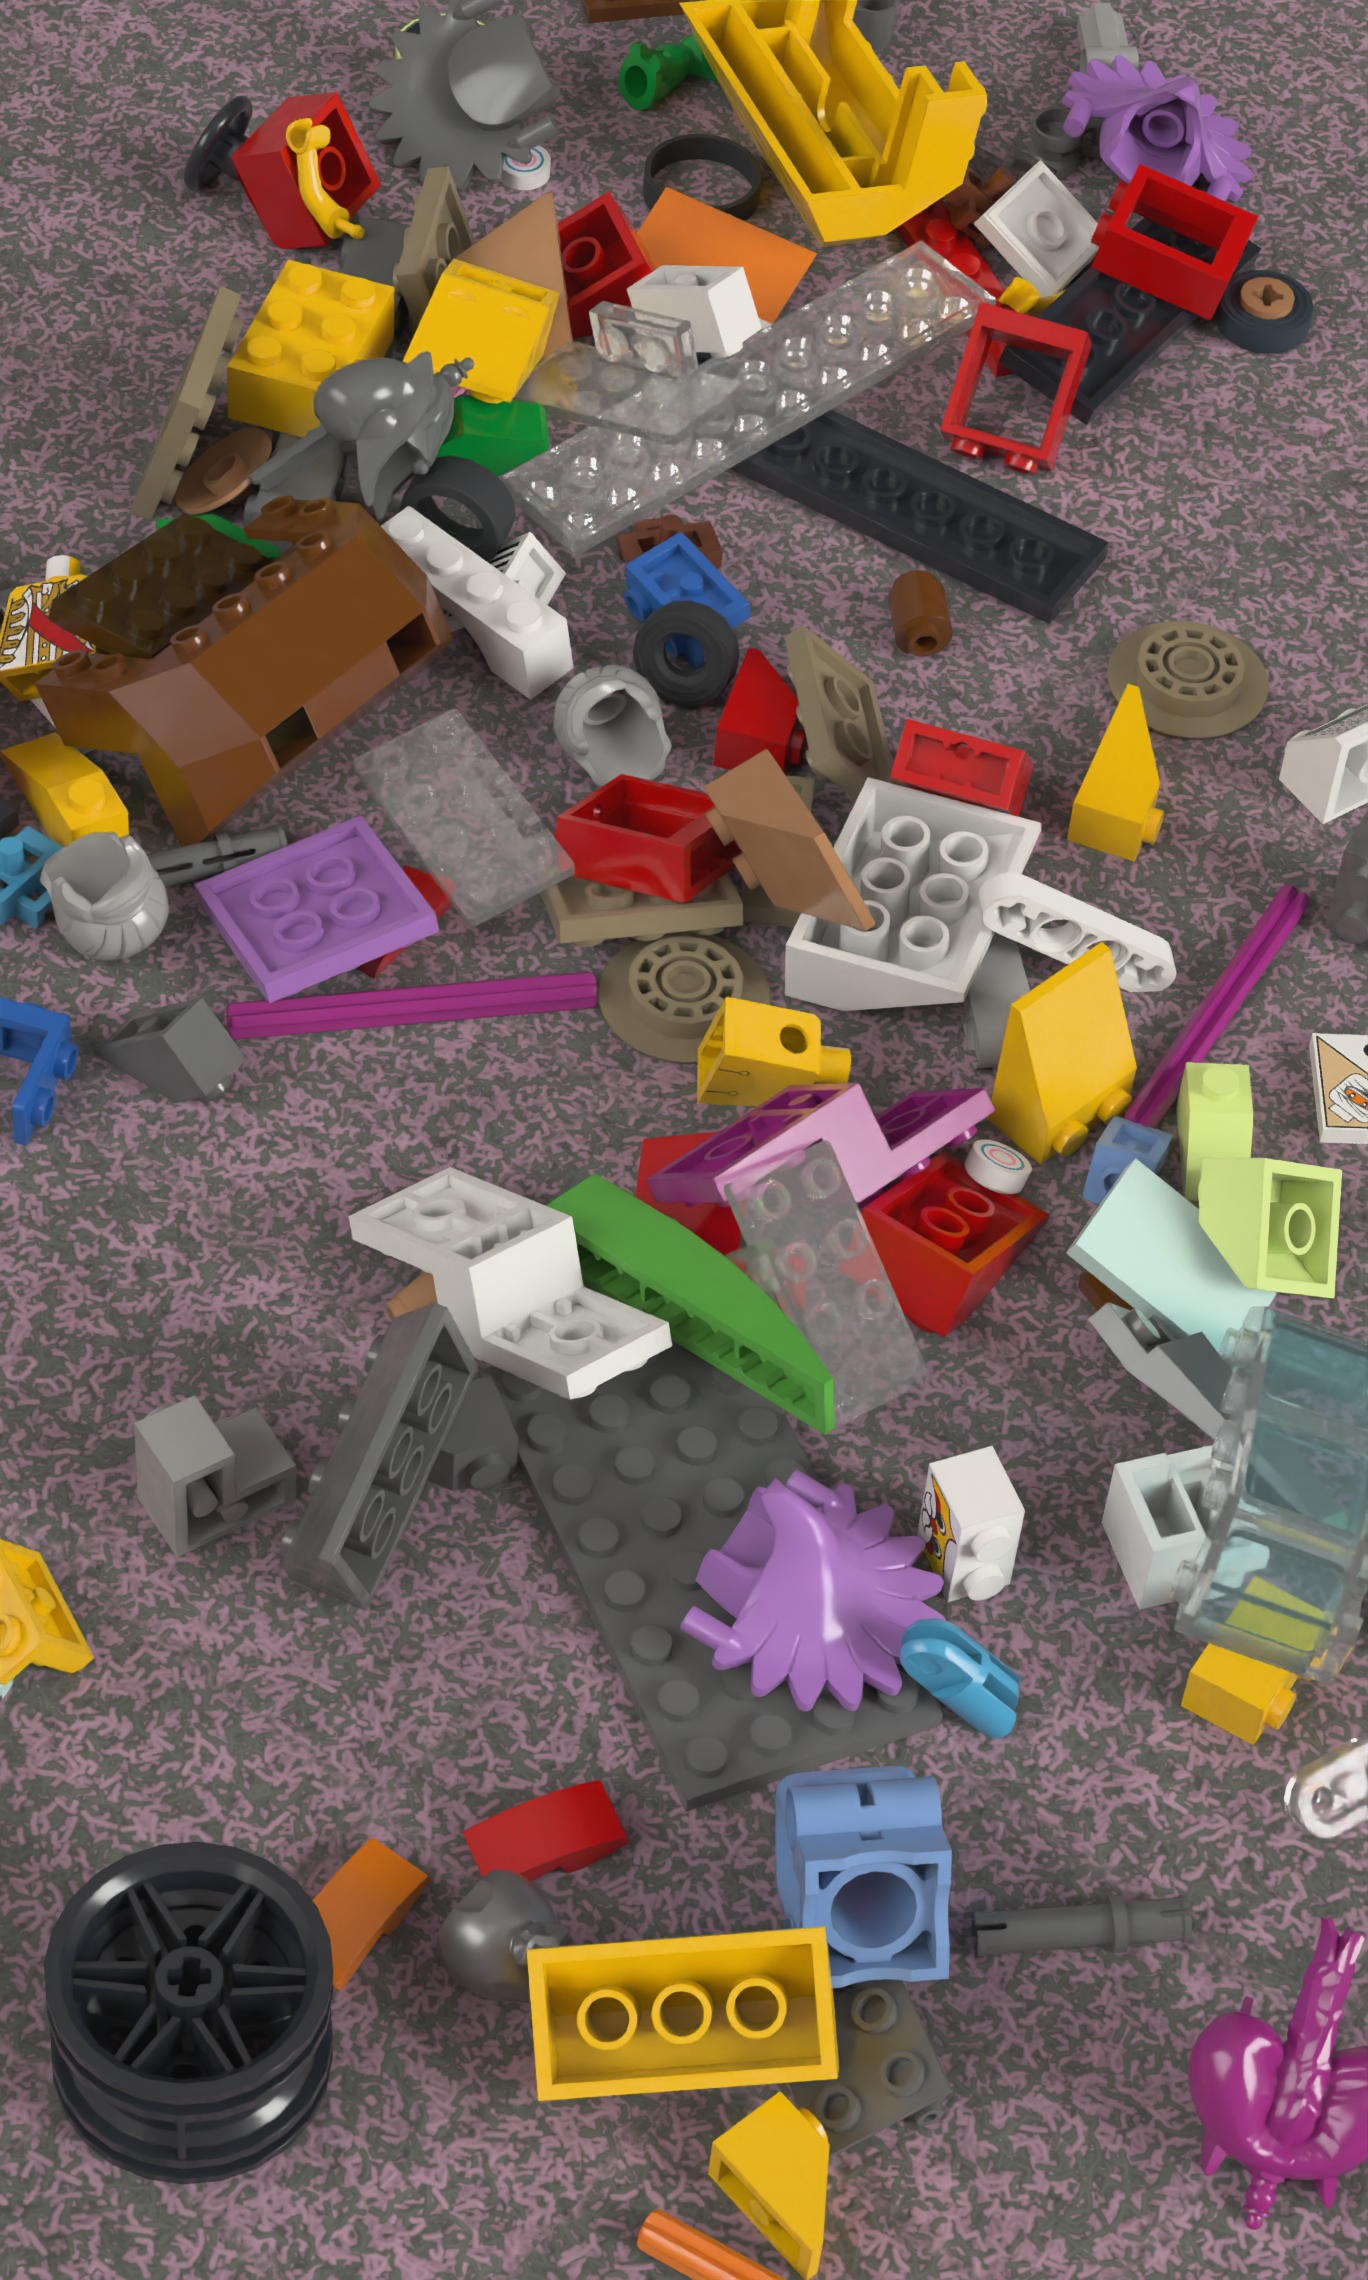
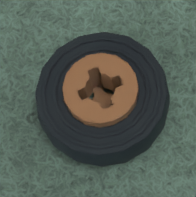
[1215,270,1314,353]

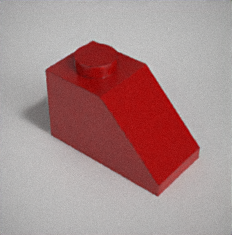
[713,647,807,774]

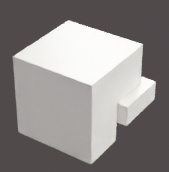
[1102,1444,1269,1610]

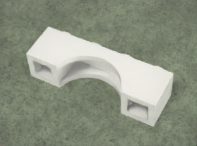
[381,506,574,700]

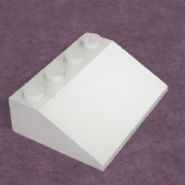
[785,777,1041,1011]

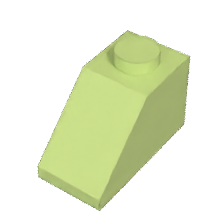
[1176,1062,1253,1206]

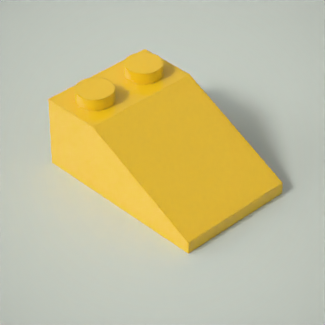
[987,942,1137,1165]

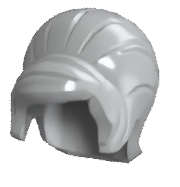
[553,665,672,787]
[39,832,169,962]

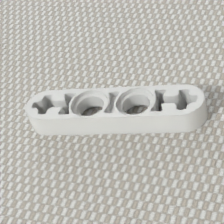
[978,873,1176,992]

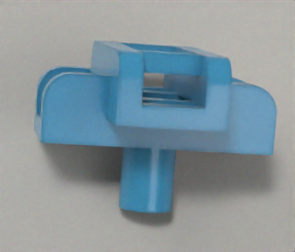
[0,826,64,929]

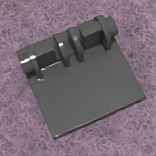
[789,1979,953,2157]

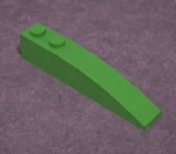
[545,1173,835,1435]

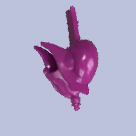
[1188,1916,1368,2230]

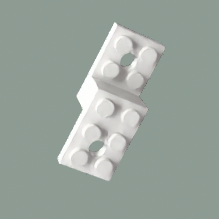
[348,1167,672,1400]

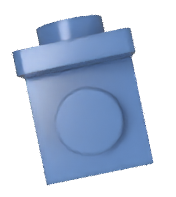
[1083,1115,1174,1205]

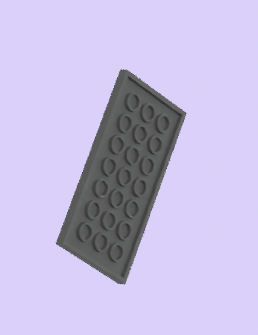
[478,1340,943,1812]

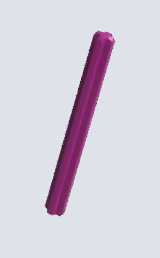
[1122,884,1310,1129]
[226,971,598,1040]

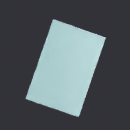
[1066,1158,1278,1366]

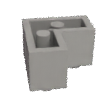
[134,1395,296,1557]

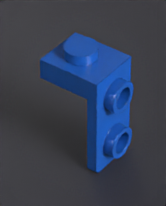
[0,997,79,1146]

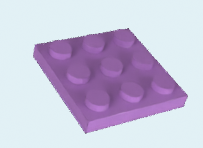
[194,815,439,1004]

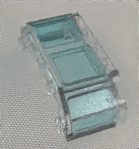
[1169,1306,1368,1686]

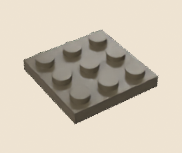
[129,286,244,519]

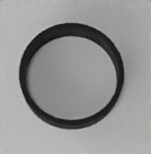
[643,134,762,221]

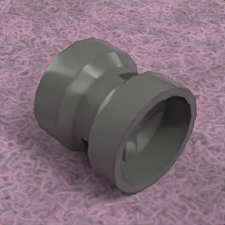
[1027,107,1084,179]

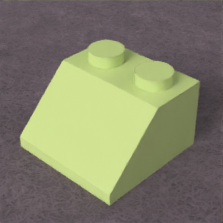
[1198,1157,1342,1298]

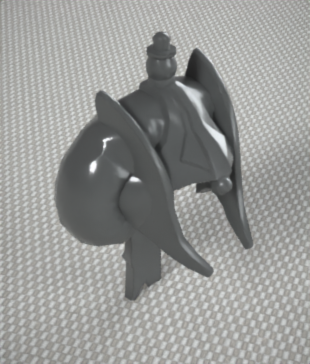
[250,351,475,522]

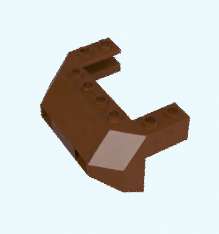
[35,495,454,846]

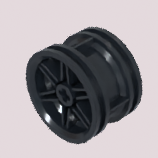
[44,1842,333,2185]

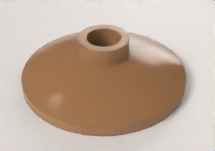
[175,427,272,515]

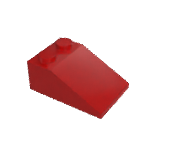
[558,191,656,339]
[835,1151,1050,1338]

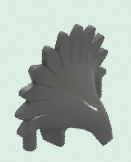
[369,0,561,192]

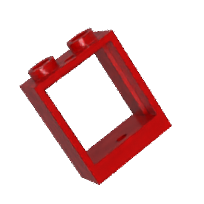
[1090,164,1259,321]
[940,302,1092,475]
[890,719,1034,817]
[554,774,741,903]

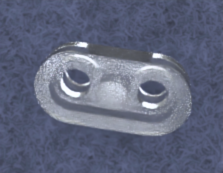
[1284,1732,1368,1838]

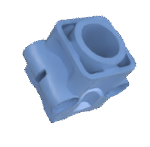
[775,1766,952,1988]

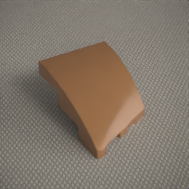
[451,193,575,362]

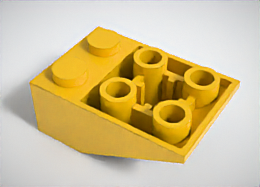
[403,259,560,404]

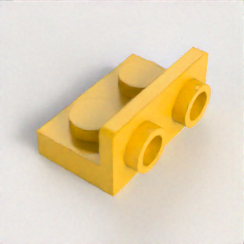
[0,1539,94,1685]

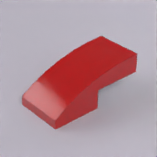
[462,1780,631,1882]

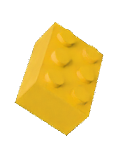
[227,260,395,438]

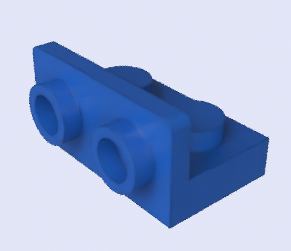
[624,532,750,670]

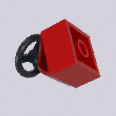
[184,92,381,249]

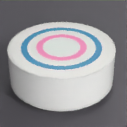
[500,145,551,190]
[964,1139,1032,1194]

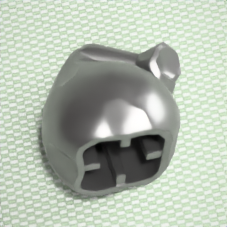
[436,1869,570,2002]

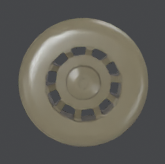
[1107,621,1269,740]
[598,931,771,1064]

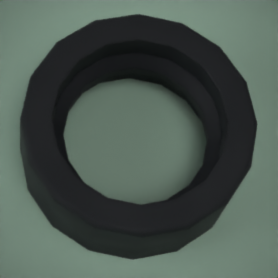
[399,455,516,562]

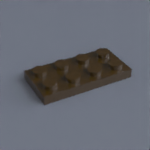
[48,513,275,659]

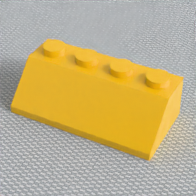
[527,1926,839,2101]

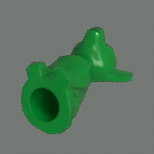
[618,34,719,111]

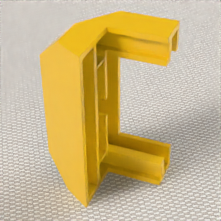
[679,0,987,248]

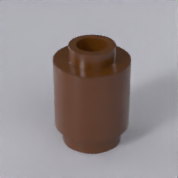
[888,570,953,657]

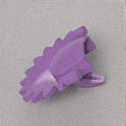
[1061,55,1253,202]
[680,1469,946,1711]

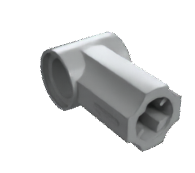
[1076,3,1139,75]

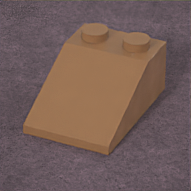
[703,749,877,931]

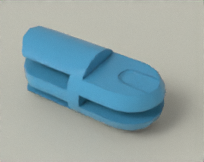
[899,1618,1021,1739]

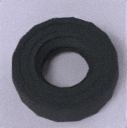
[633,600,740,707]

